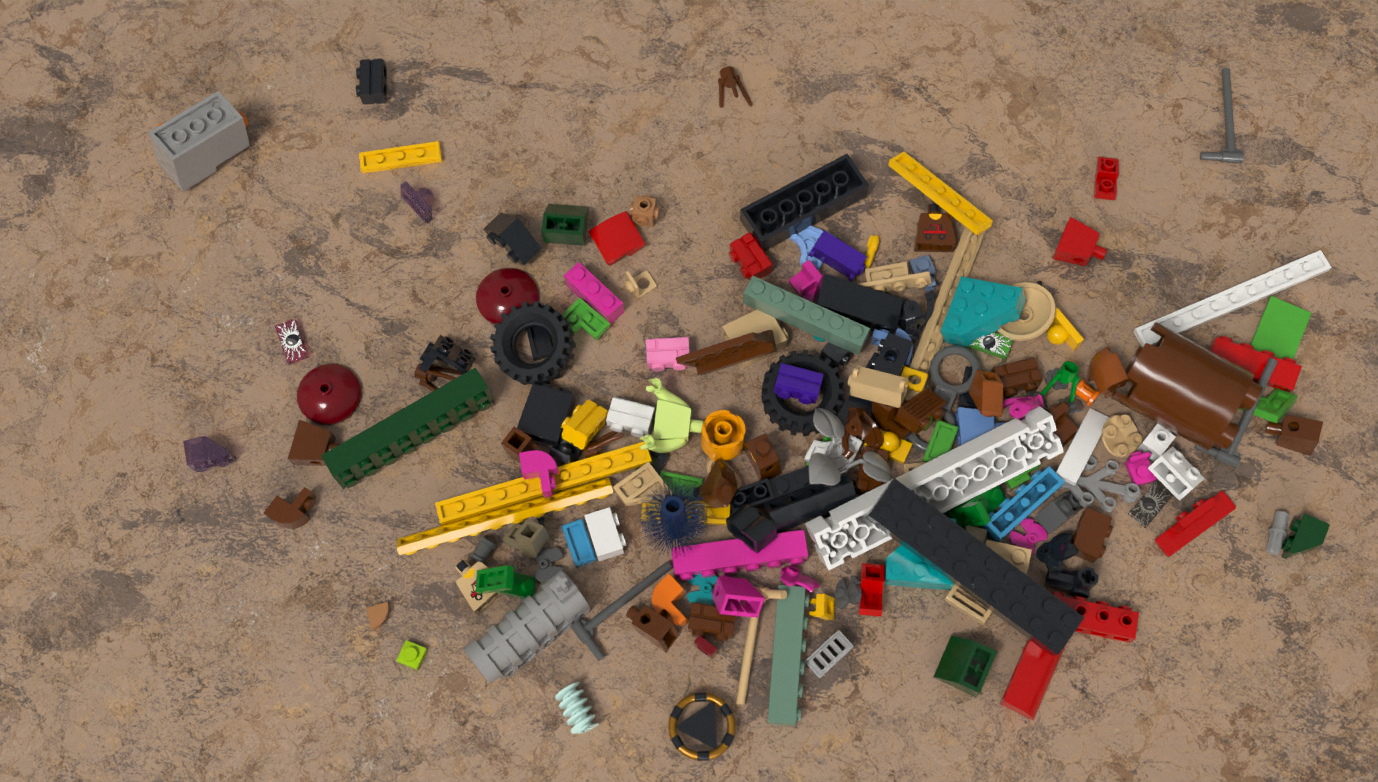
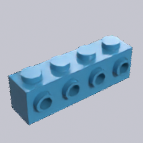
[982,466,1065,542]

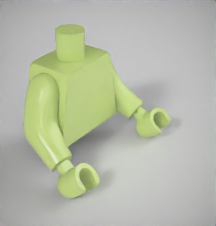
[640,378,704,453]

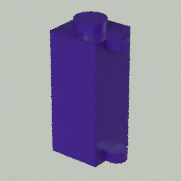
[808,231,867,281]

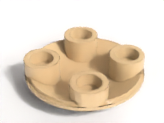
[1102,414,1142,458]

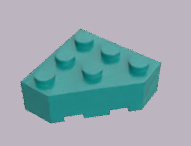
[940,276,1026,347]
[884,518,956,590]

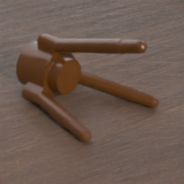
[718,66,752,108]
[414,362,464,392]
[583,431,624,458]

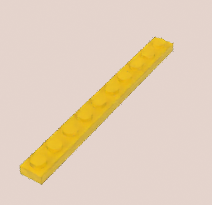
[435,442,652,525]
[397,477,613,555]

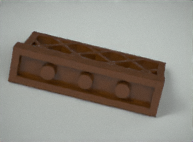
[676,330,777,375]

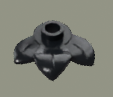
[1036,533,1079,572]

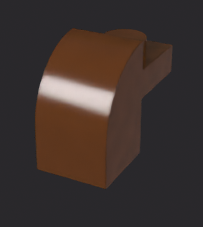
[872,401,913,440]
[1046,402,1079,447]
[501,426,549,463]
[264,487,317,529]

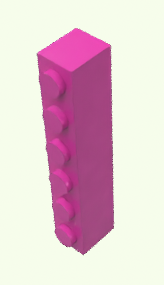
[672,530,808,581]

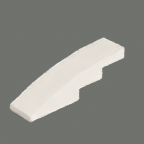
[1056,408,1109,486]

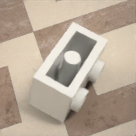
[1148,446,1205,501]

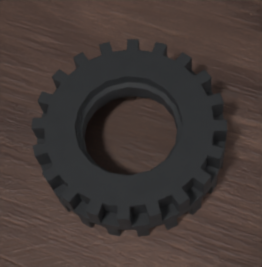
[490,301,576,385]
[761,350,845,436]

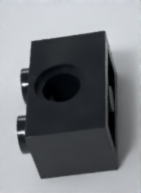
[870,333,913,376]

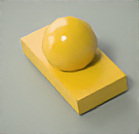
[1047,307,1084,351]
[863,429,912,464]

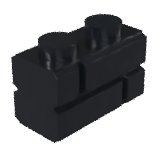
[356,58,387,105]

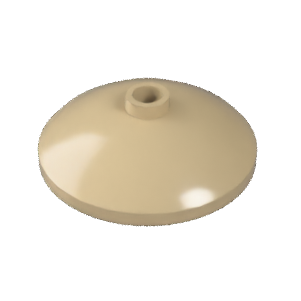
[997,282,1056,341]

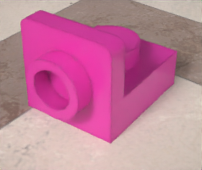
[1124,451,1157,486]

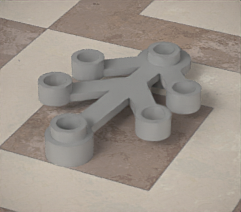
[1056,456,1141,512]

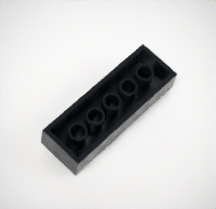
[740,153,869,251]

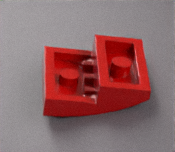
[588,211,647,266]

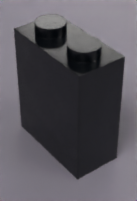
[517,383,576,447]

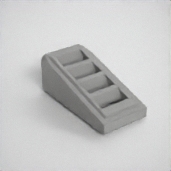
[804,630,854,679]

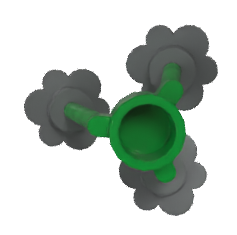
[1027,361,1083,414]

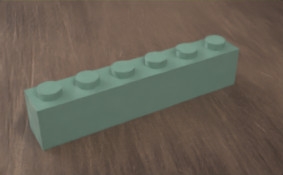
[743,276,870,356]
[767,585,809,727]

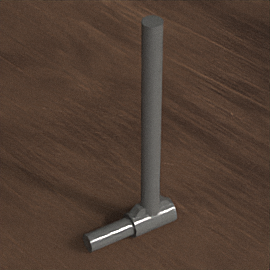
[1200,68,1244,163]
[1194,358,1278,468]
[570,562,672,661]

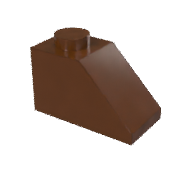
[698,459,737,508]

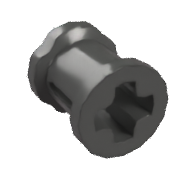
[468,537,497,565]

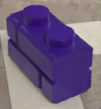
[773,363,823,405]

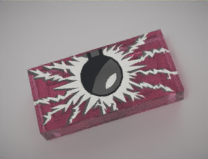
[275,319,309,365]

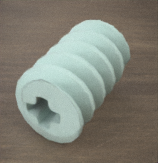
[555,682,599,734]

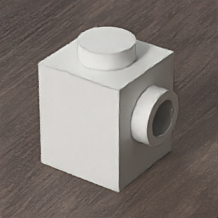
[1137,424,1176,462]

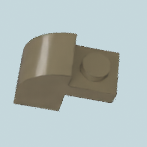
[503,519,549,558]

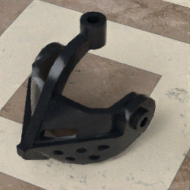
[898,290,936,340]

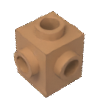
[629,195,660,228]

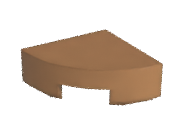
[366,601,390,630]

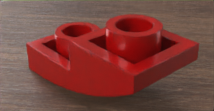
[1094,156,1119,201]

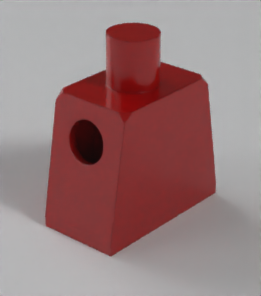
[1052,217,1107,266]

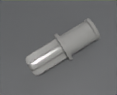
[1266,511,1290,555]

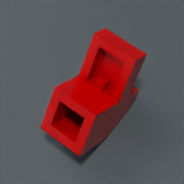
[859,563,884,617]

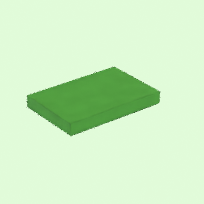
[1250,296,1311,359]

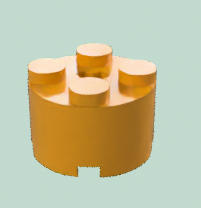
[700,410,746,461]

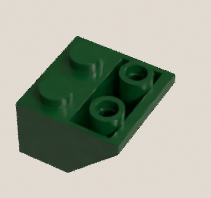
[541,204,589,246]
[933,636,997,697]

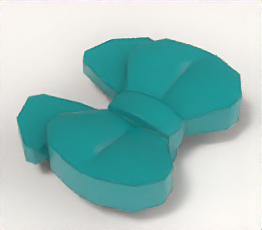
[687,574,718,605]

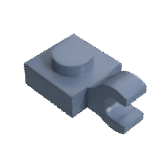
[908,255,936,293]

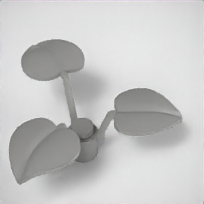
[809,408,892,486]

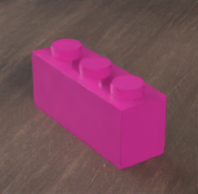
[564,262,624,325]

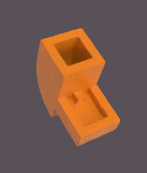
[652,574,689,627]

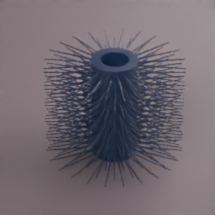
[639,477,708,558]

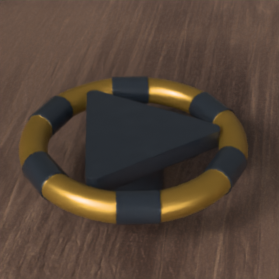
[668,692,736,761]

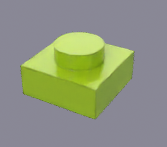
[396,640,428,671]

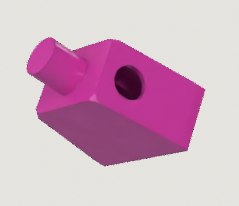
[712,574,765,618]

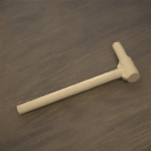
[736,587,787,705]

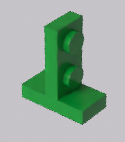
[947,485,1006,529]
[475,565,535,599]

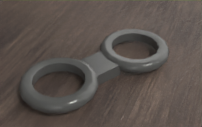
[907,345,981,452]

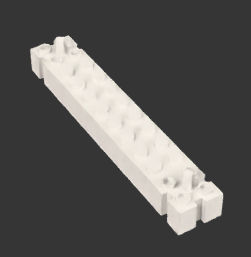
[805,406,1064,570]

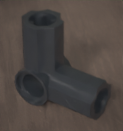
[1045,567,1099,598]

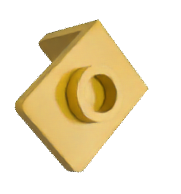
[900,366,928,392]

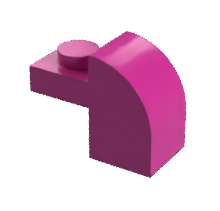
[519,450,559,498]

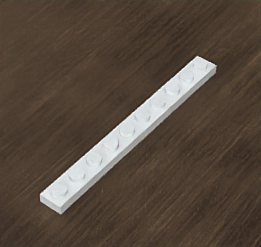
[1133,250,1332,347]

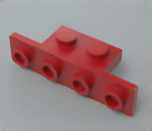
[1154,491,1236,557]

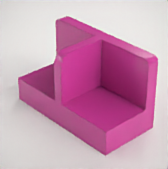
[789,260,822,302]

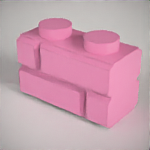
[646,337,690,372]

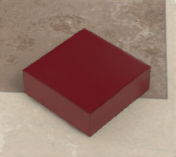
[694,635,717,659]

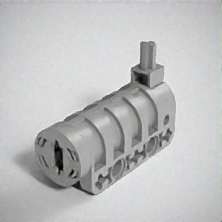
[463,570,590,684]

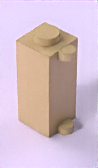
[848,366,908,408]

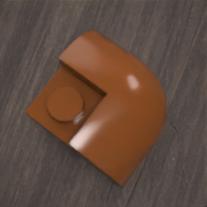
[1087,346,1129,398]

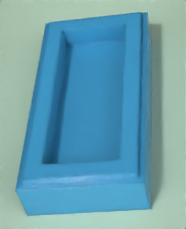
[561,519,597,568]

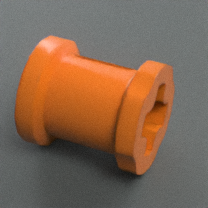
[1075,379,1100,407]

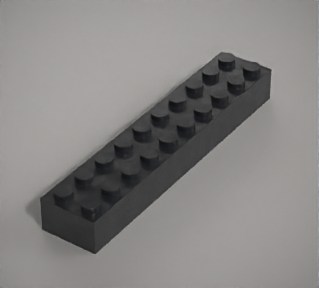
[865,479,1084,655]

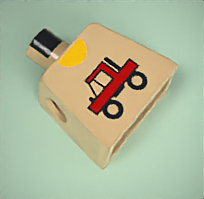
[455,559,501,616]

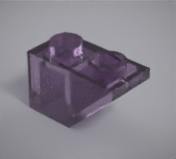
[183,436,236,472]

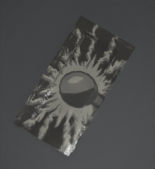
[1128,481,1173,528]

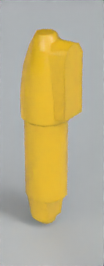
[864,235,879,270]

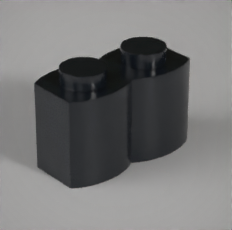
[726,504,777,553]

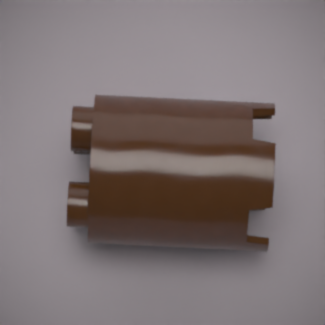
[1111,322,1263,451]

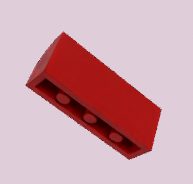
[1000,639,1067,721]

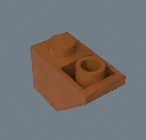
[969,370,1003,417]

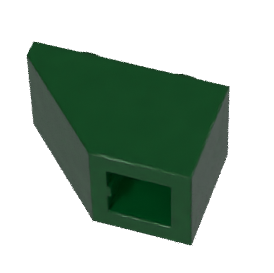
[1281,513,1330,559]

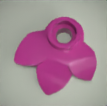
[780,566,820,592]

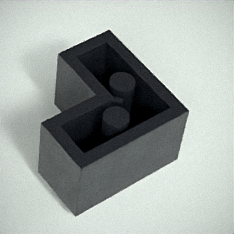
[483,213,542,265]

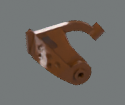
[842,408,884,460]

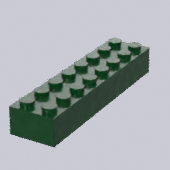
[321,367,494,489]

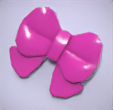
[1009,519,1047,556]

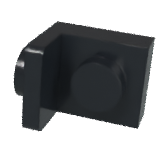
[549,439,581,464]

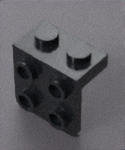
[419,335,475,373]

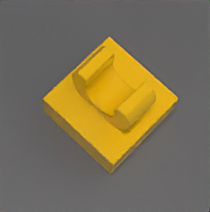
[809,594,835,621]

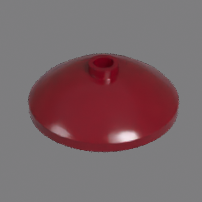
[476,268,539,325]
[297,364,361,425]

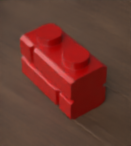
[728,232,773,280]

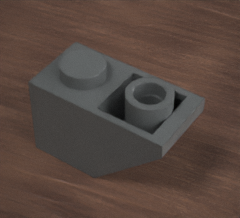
[1035,491,1084,534]

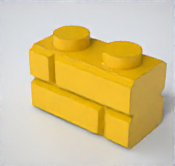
[561,399,608,450]

